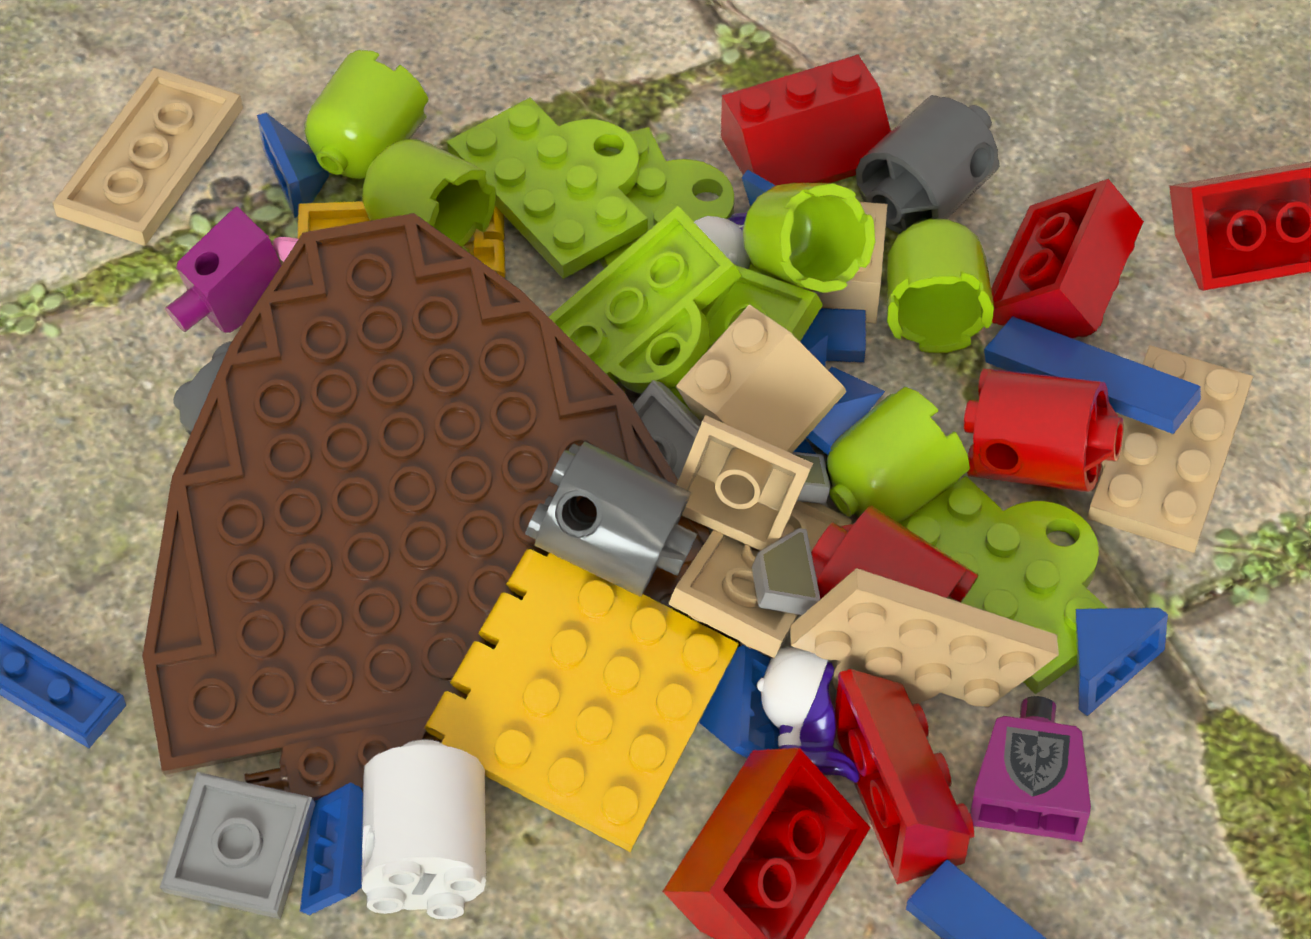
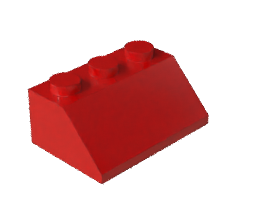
[721,54,891,186]
[1169,161,1311,291]
[991,179,1144,339]
[835,669,975,884]
[662,748,871,939]

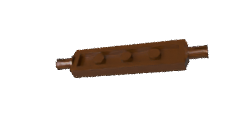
[244,715,442,801]

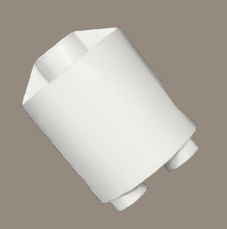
[362,740,486,919]

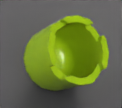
[304,50,429,180]
[362,139,496,252]
[743,183,875,293]
[887,219,994,353]
[826,387,970,523]

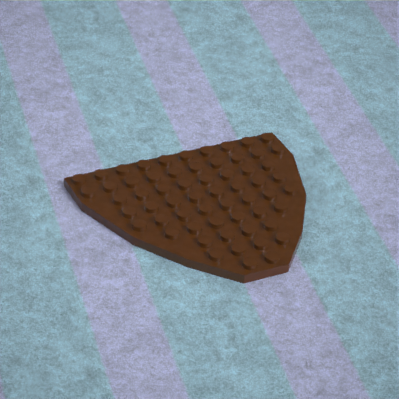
[142,213,741,775]

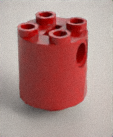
[964,368,1124,492]
[811,505,979,603]

